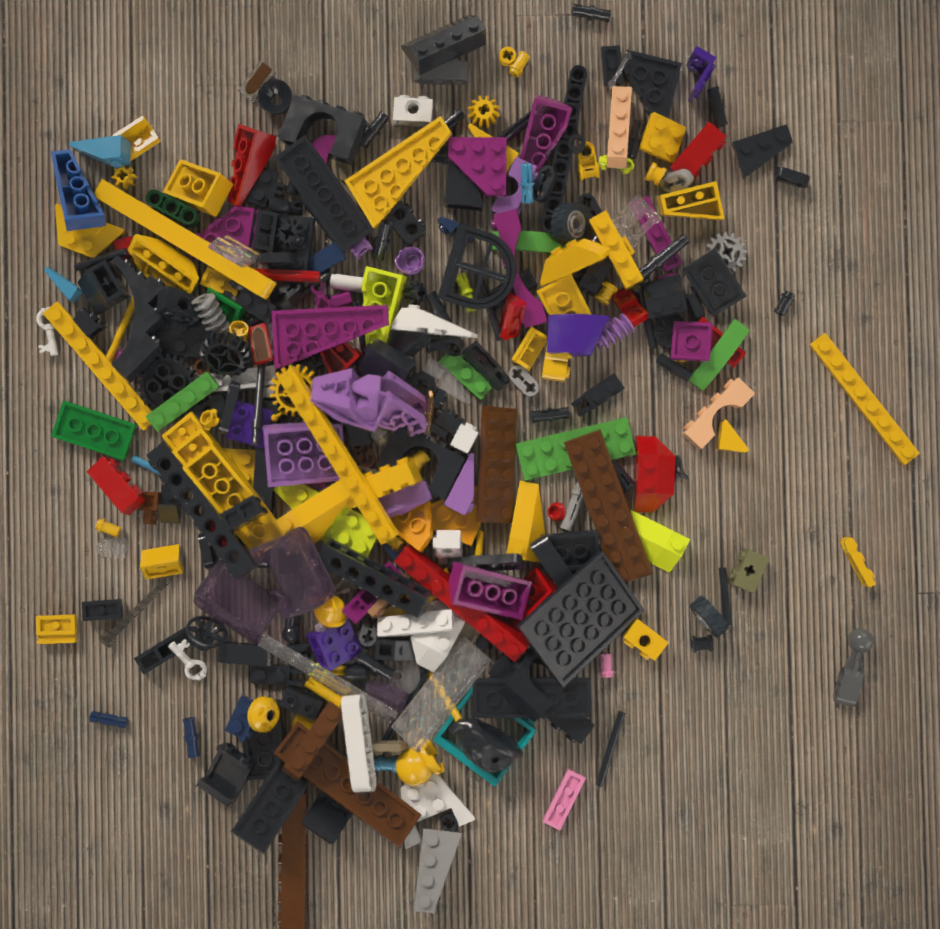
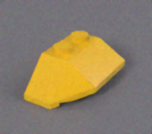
[128,234,199,294]
[540,239,611,287]

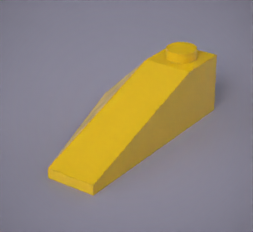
[276,479,352,550]
[506,481,545,562]

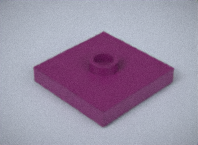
[671,321,713,362]

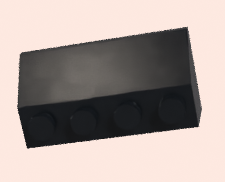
[401,15,487,75]

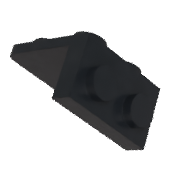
[302,791,353,845]

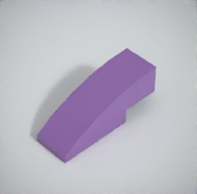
[378,481,433,518]

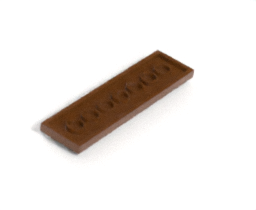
[564,429,653,583]
[273,721,422,848]

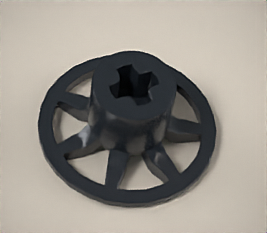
[186,616,228,651]

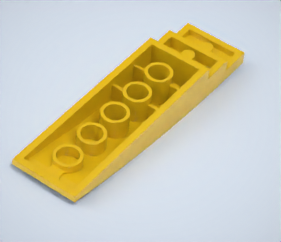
[162,411,285,558]

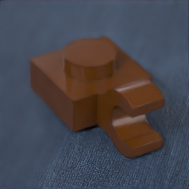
[139,491,161,525]

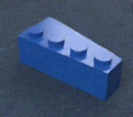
[51,149,106,231]

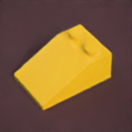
[163,159,233,217]

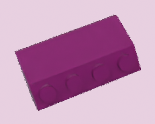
[449,562,532,620]

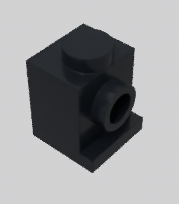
[73,308,107,339]
[434,408,465,436]

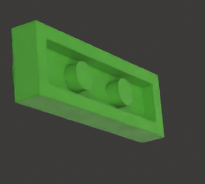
[438,353,493,401]

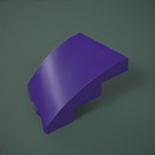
[547,314,610,357]

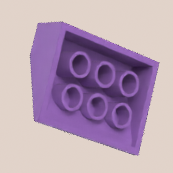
[263,419,344,487]

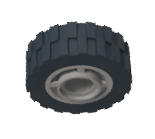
[551,202,590,246]
[689,595,730,638]

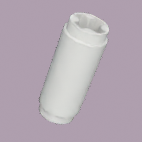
[330,274,363,293]

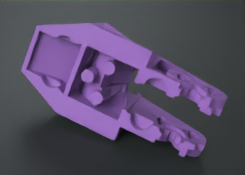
[310,368,427,437]

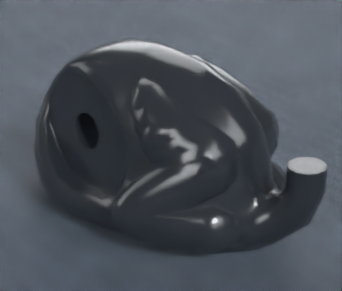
[449,718,523,772]

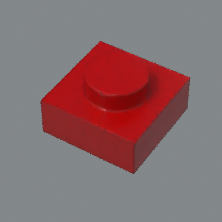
[113,236,133,260]

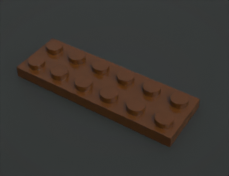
[476,406,517,523]

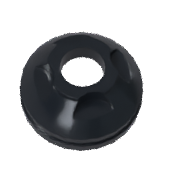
[258,79,293,115]

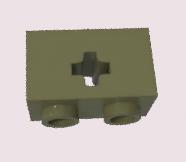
[729,548,770,594]

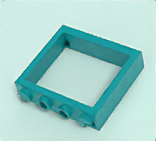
[433,684,537,787]

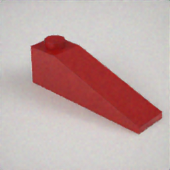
[228,124,277,206]
[500,566,558,633]

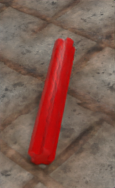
[253,268,321,283]

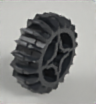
[199,329,253,378]

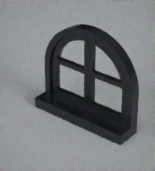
[437,223,517,309]

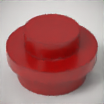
[547,502,566,521]

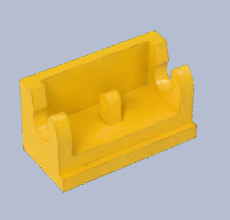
[511,326,547,372]

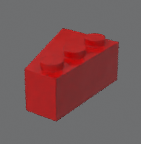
[320,341,365,373]

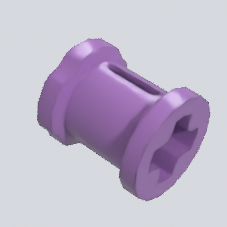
[350,238,373,261]

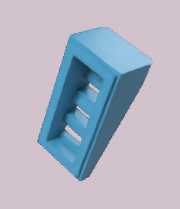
[44,267,83,303]

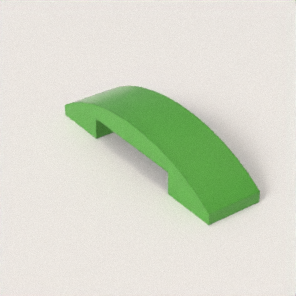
[492,230,566,255]
[688,319,750,391]

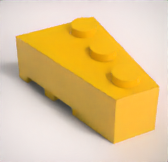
[656,181,725,221]

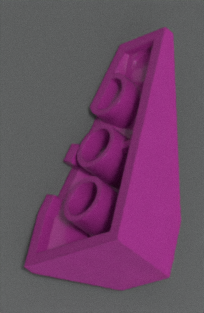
[520,95,572,172]

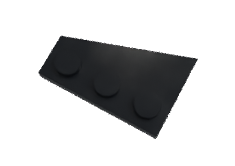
[732,124,793,180]

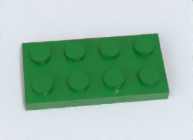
[51,400,138,461]

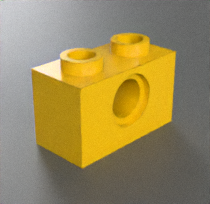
[622,618,669,661]

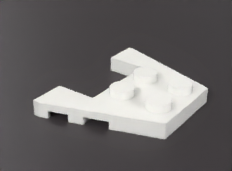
[401,773,475,849]

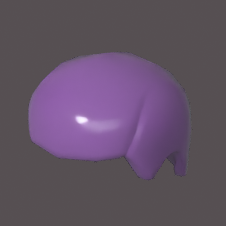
[395,246,425,276]

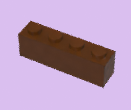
[282,701,343,782]

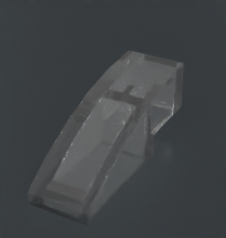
[423,357,471,406]

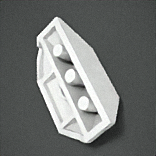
[410,600,465,673]

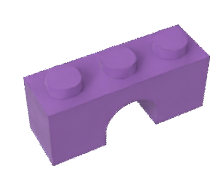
[491,157,538,216]

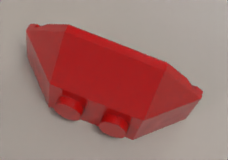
[634,436,675,513]

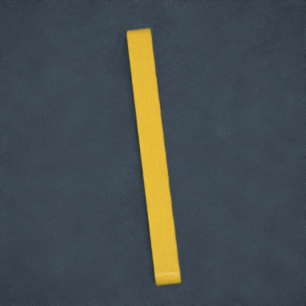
[93,179,277,300]

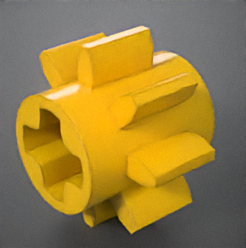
[111,165,138,190]

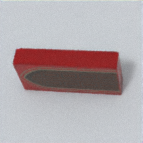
[248,323,274,365]

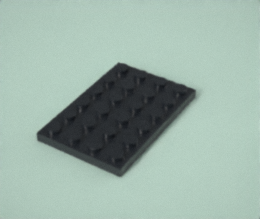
[516,550,645,687]

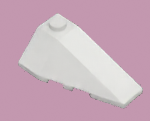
[391,305,478,338]

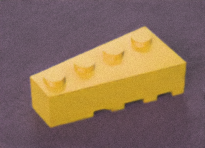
[346,457,423,510]

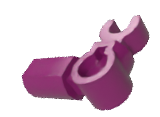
[311,282,353,309]

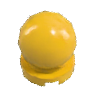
[395,737,445,786]

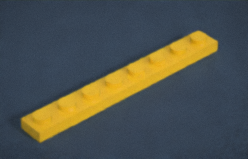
[43,301,153,431]
[809,333,920,465]

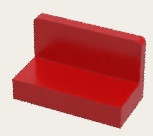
[499,293,527,340]

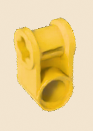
[576,141,600,181]

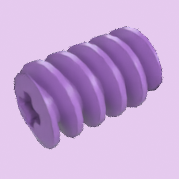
[596,313,635,352]

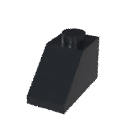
[388,330,432,357]

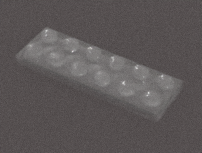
[391,635,491,753]

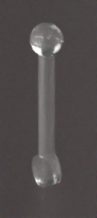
[608,52,632,88]

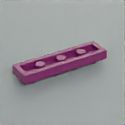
[630,196,683,273]

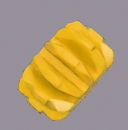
[468,95,500,129]

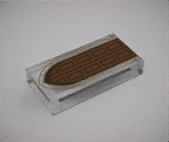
[238,60,276,103]

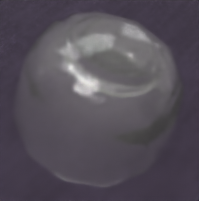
[369,426,390,446]

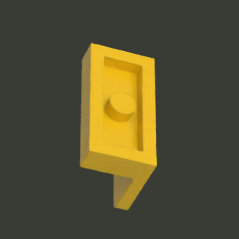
[140,544,184,580]

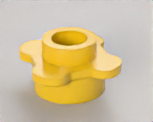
[200,409,220,431]

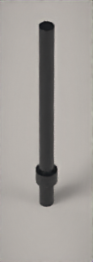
[251,363,266,445]

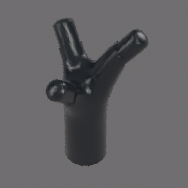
[674,455,689,486]

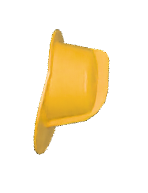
[311,594,347,628]

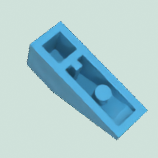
[69,135,131,168]

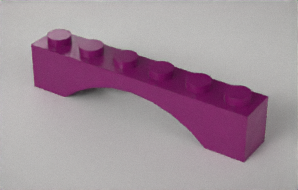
[491,208,548,328]

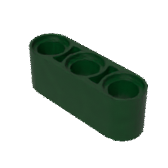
[145,189,201,228]

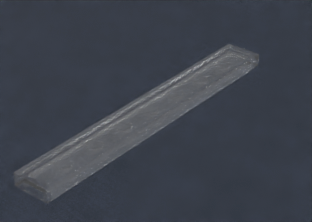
[258,634,398,723]

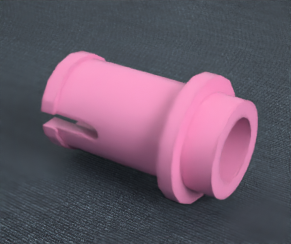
[599,653,614,678]

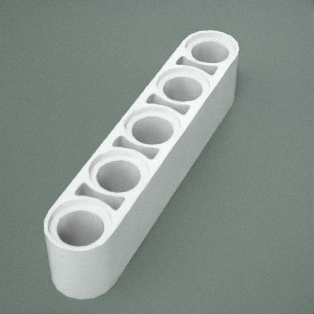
[341,694,376,792]

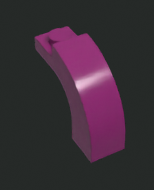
[342,561,402,624]

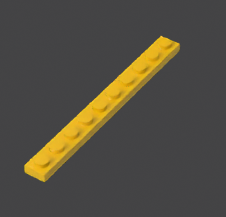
[277,366,399,545]

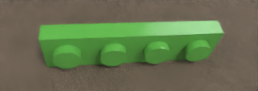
[145,371,220,432]

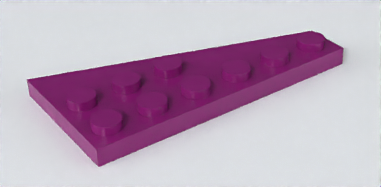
[272,305,389,370]

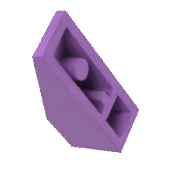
[444,453,475,515]

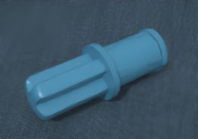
[519,163,535,203]

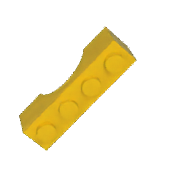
[589,210,643,290]

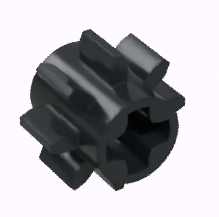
[403,281,427,305]

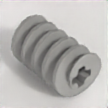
[191,293,230,332]

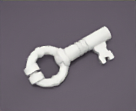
[36,307,58,356]
[169,639,207,681]

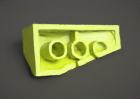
[362,266,408,345]
[631,510,690,573]

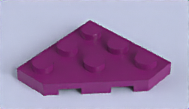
[448,137,506,197]
[189,206,256,265]

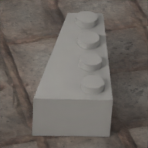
[414,829,462,913]

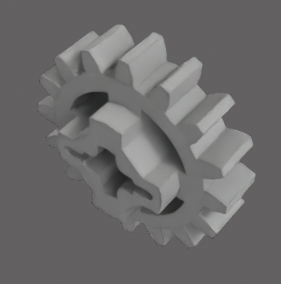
[705,232,747,273]

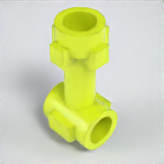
[598,155,634,174]

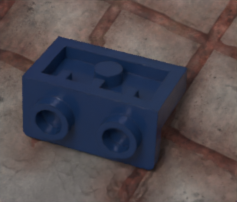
[224,694,254,743]

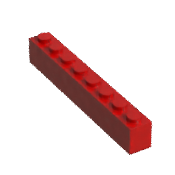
[394,544,529,662]

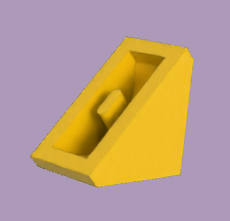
[716,419,749,453]

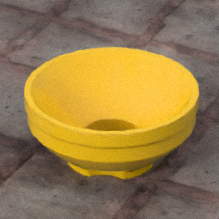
[247,696,280,732]

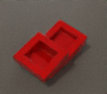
[611,288,649,327]

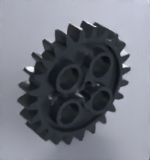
[137,353,198,411]

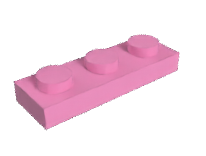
[542,768,586,830]

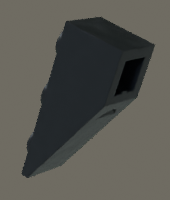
[375,636,415,661]

